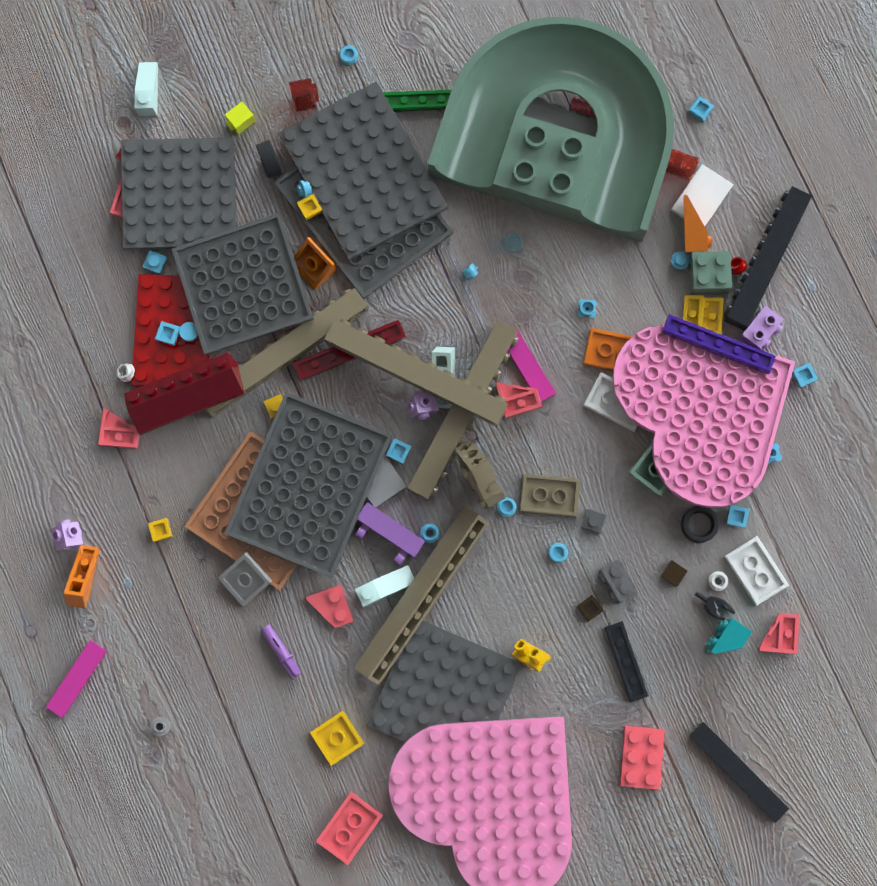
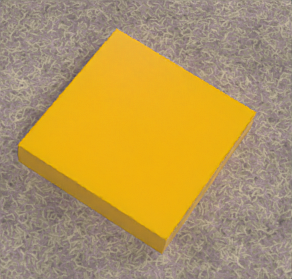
[310,711,365,766]

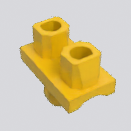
[512,639,551,672]

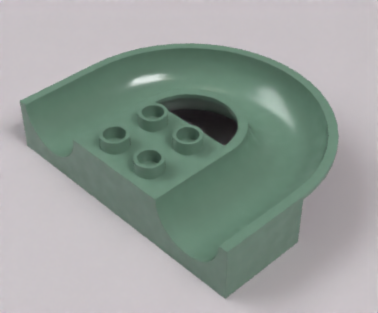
[427,17,674,242]

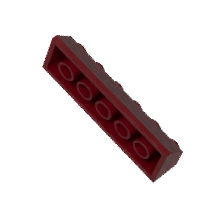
[124,352,244,435]

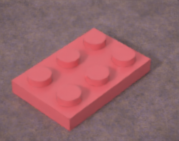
[620,726,665,790]
[316,791,383,865]

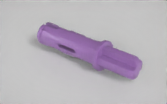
[261,624,301,679]

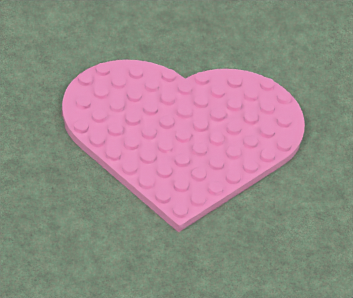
[613,324,795,508]
[389,716,572,886]

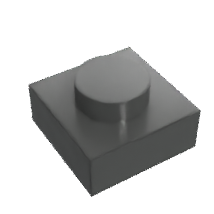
[581,509,606,534]

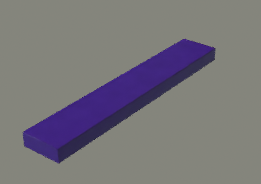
[661,314,776,375]

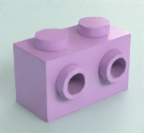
[739,306,784,350]

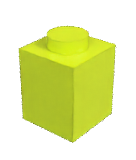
[224,102,256,135]

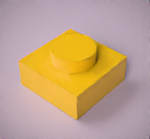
[297,194,322,221]
[263,394,283,420]
[148,518,173,542]

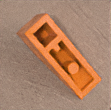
[683,195,712,253]
[63,545,100,609]

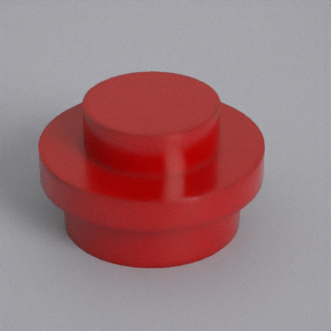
[731,257,747,275]

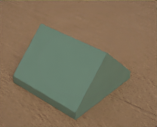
[629,442,667,497]

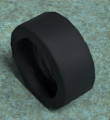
[256,140,282,178]
[681,506,719,543]

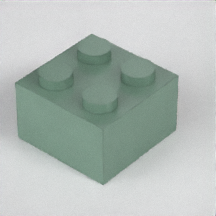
[689,251,732,295]

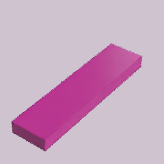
[508,329,556,403]
[46,640,107,718]

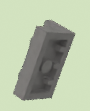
[598,558,639,604]

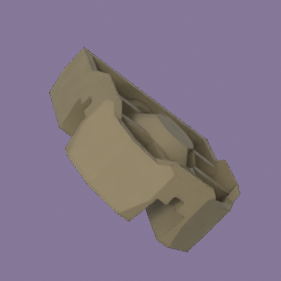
[455,440,505,509]

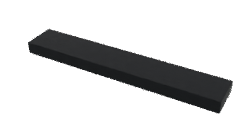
[689,722,789,823]

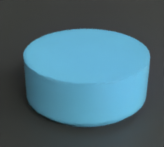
[339,45,358,65]
[179,322,199,342]
[548,543,568,563]

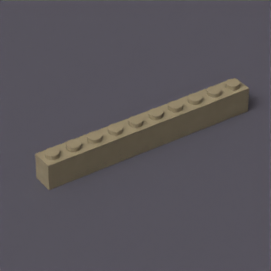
[207,288,369,417]
[325,319,508,427]
[408,321,519,501]
[354,507,489,685]

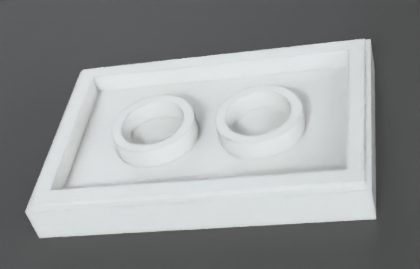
[671,164,734,226]
[583,372,638,432]
[724,536,789,606]

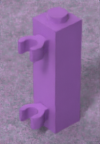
[355,503,426,565]

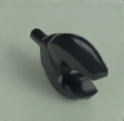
[695,591,735,620]

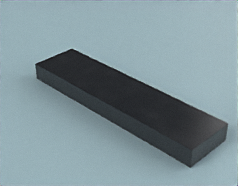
[604,621,649,702]

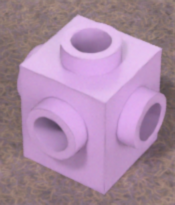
[407,391,439,420]
[52,520,83,551]

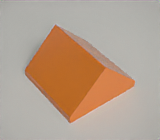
[294,237,336,290]

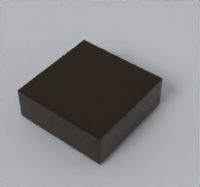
[660,560,688,587]
[576,595,604,622]

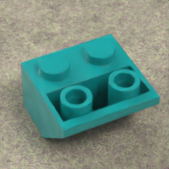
[704,618,752,655]

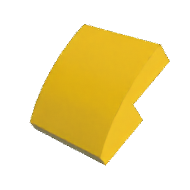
[683,295,724,335]

